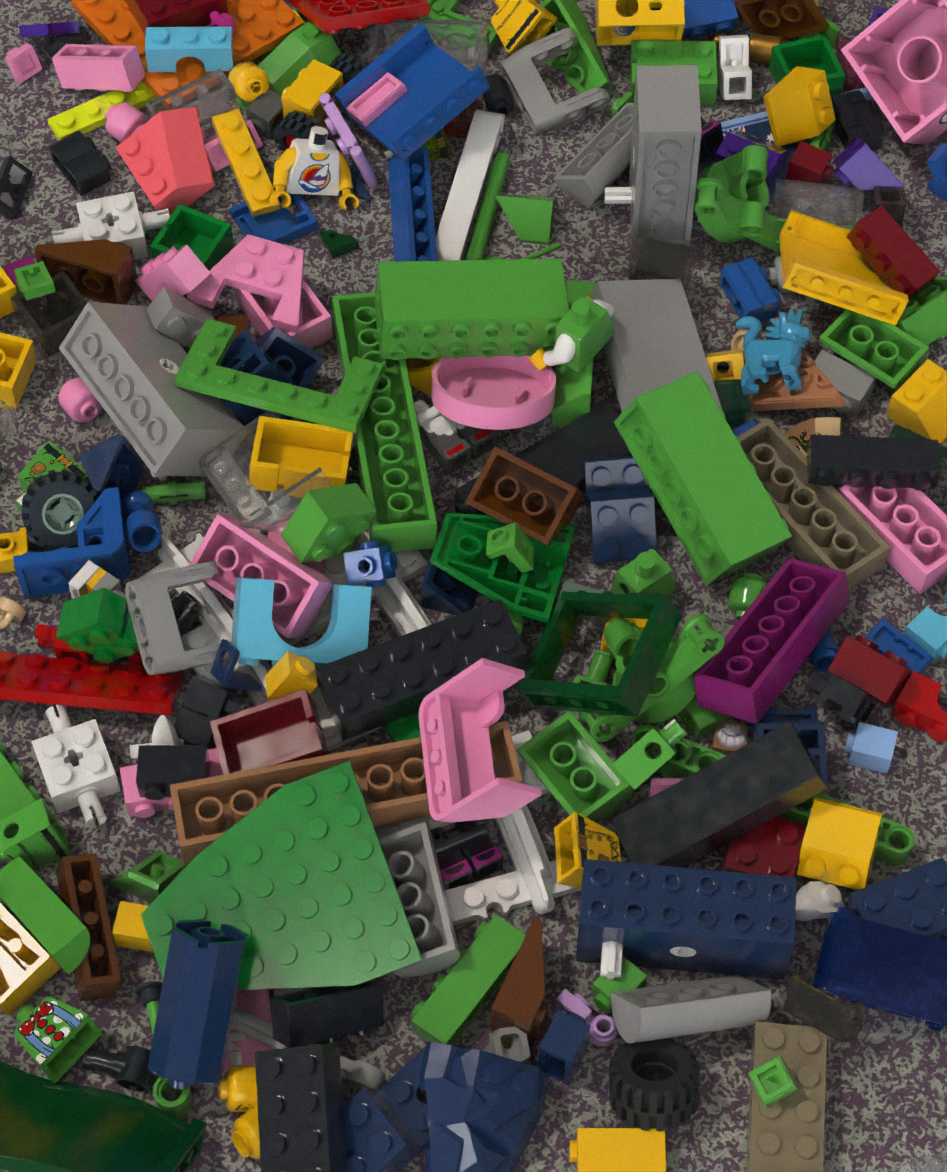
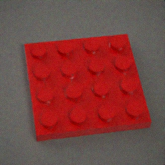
[287,0,430,34]

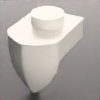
[130,715,179,758]
[795,881,846,921]

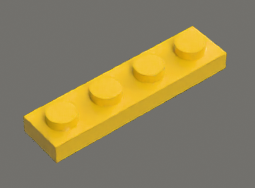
[212,109,280,218]

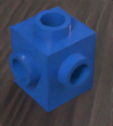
[343,541,397,588]

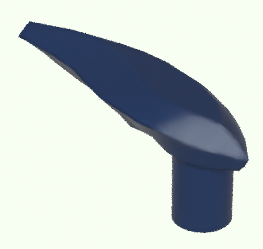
[349,163,371,201]

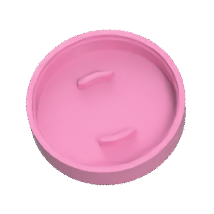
[431,356,556,430]

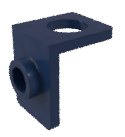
[210,639,263,693]

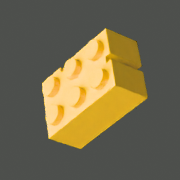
[249,416,353,497]

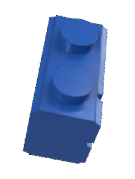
[719,257,781,322]

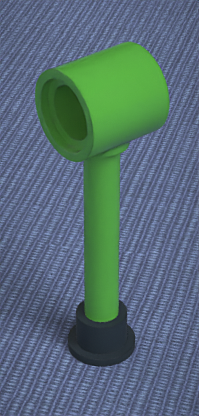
[136,981,193,1118]

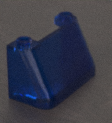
[808,907,947,1033]

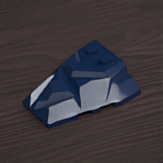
[419,1042,550,1172]

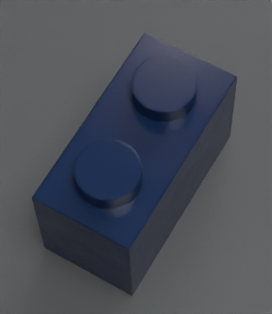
[538,1010,591,1086]

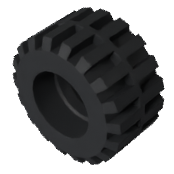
[609,1038,700,1131]

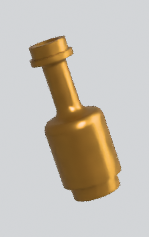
[714,32,789,64]

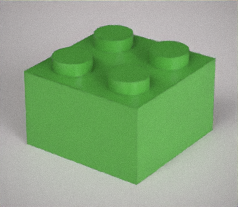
[281,483,377,563]

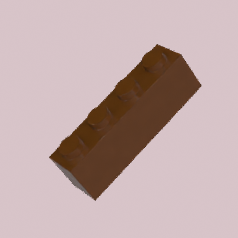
[56,853,121,1002]

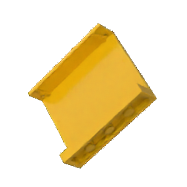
[779,210,909,326]

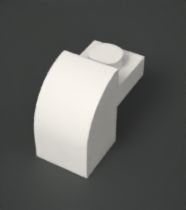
[717,35,752,100]

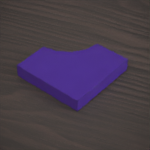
[19,21,81,37]

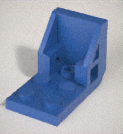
[14,487,131,598]

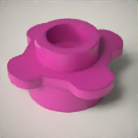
[208,11,235,34]

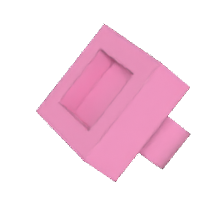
[5,43,42,84]

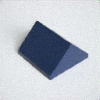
[257,326,326,388]
[79,434,145,501]
[421,562,478,616]

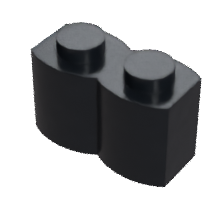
[49,131,112,196]

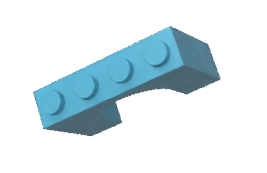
[231,578,372,668]

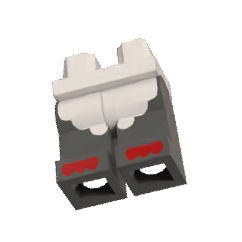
[414,400,497,475]

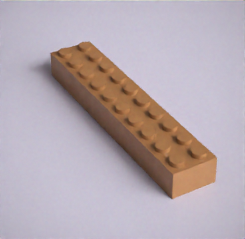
[170,721,523,864]

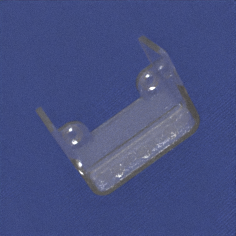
[199,411,333,534]

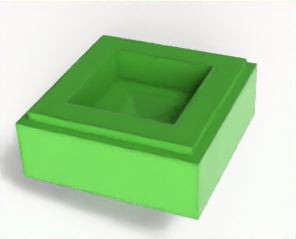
[748,1055,799,1107]

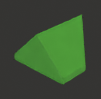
[495,194,555,245]
[105,850,188,903]

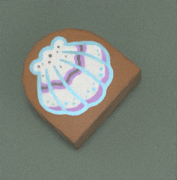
[712,721,748,755]

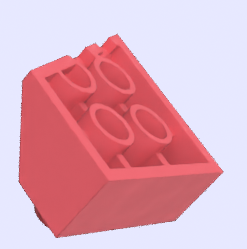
[115,107,215,216]

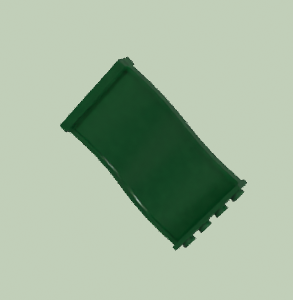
[0,1060,207,1172]

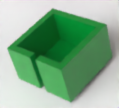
[769,34,845,96]
[150,204,234,271]
[56,588,140,663]

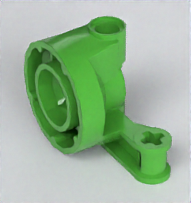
[694,145,790,254]
[579,614,724,742]

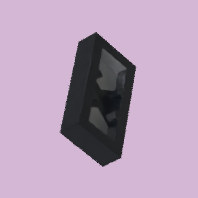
[0,156,33,220]

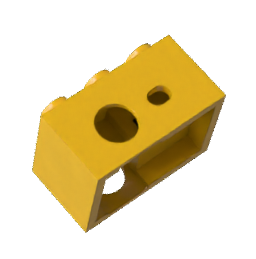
[595,0,685,46]

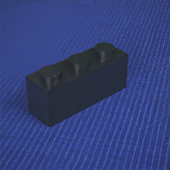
[271,980,384,1048]

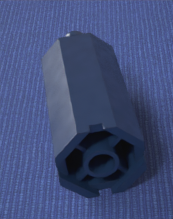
[148,919,248,1089]

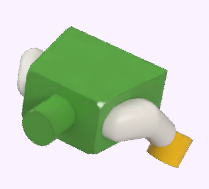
[528,295,615,373]

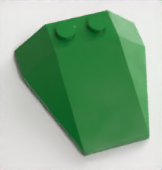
[430,513,576,623]

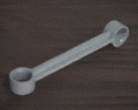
[231,1007,386,1091]

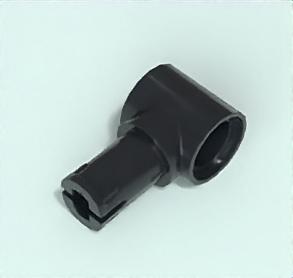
[82,1046,152,1092]

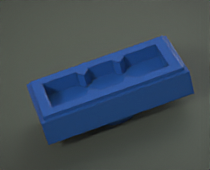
[865,618,934,674]

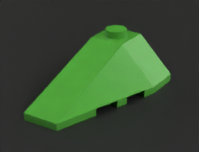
[540,0,610,93]
[228,21,342,112]

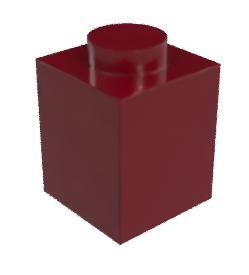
[785,141,834,192]

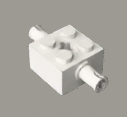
[52,191,170,260]
[31,705,121,828]

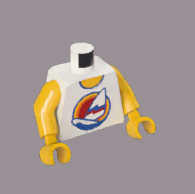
[269,126,359,210]

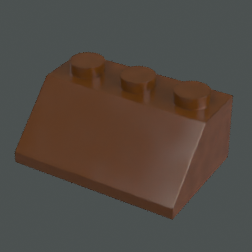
[465,446,585,546]

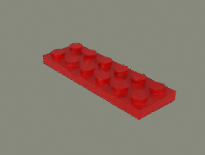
[0,651,184,716]

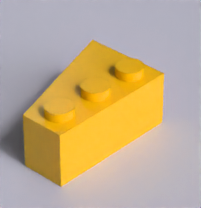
[0,902,61,1016]

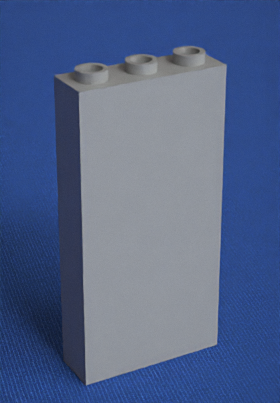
[589,279,722,412]

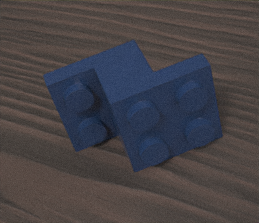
[219,329,297,436]
[583,456,657,563]
[750,708,828,791]

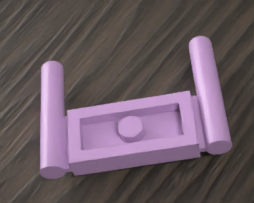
[319,93,378,188]

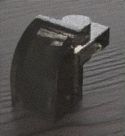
[869,186,906,228]

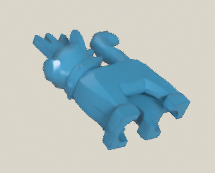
[736,309,811,395]

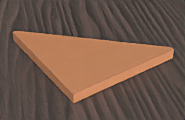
[738,317,846,412]

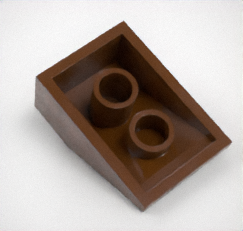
[733,0,830,40]
[34,239,138,305]
[491,917,548,1049]

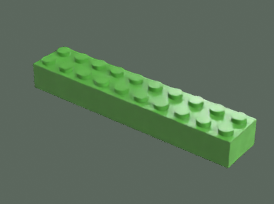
[332,292,437,552]

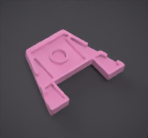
[187,234,304,334]

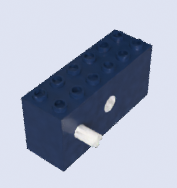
[576,859,797,980]

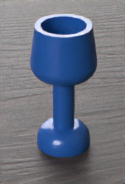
[122,491,162,552]

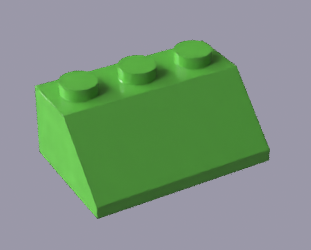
[894,277,947,346]
[818,309,929,389]
[549,358,593,427]
[516,711,634,821]

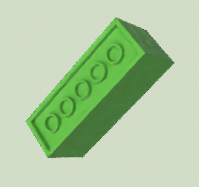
[374,258,569,360]
[614,371,792,586]

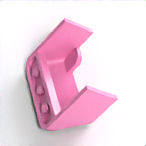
[418,658,542,823]

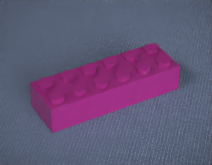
[694,558,849,724]

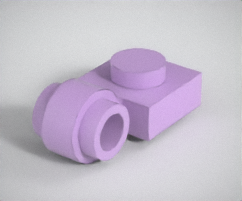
[555,989,617,1047]

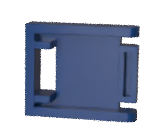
[229,188,318,244]

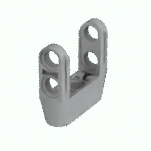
[499,28,611,134]
[125,561,231,675]

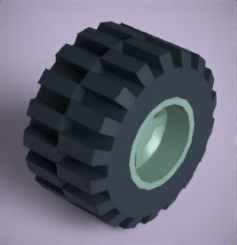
[21,469,99,551]

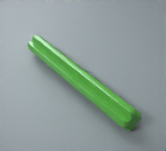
[465,151,510,260]

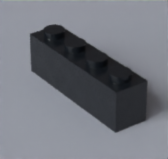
[807,435,940,490]

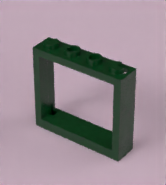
[516,590,683,717]

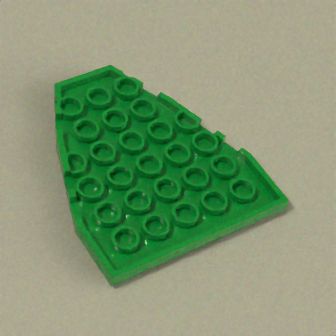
[141,761,423,991]

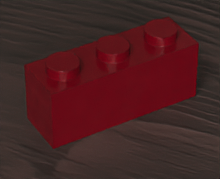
[847,205,941,300]

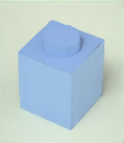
[844,722,898,774]

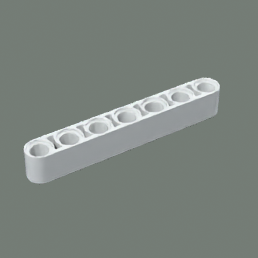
[435,109,505,261]

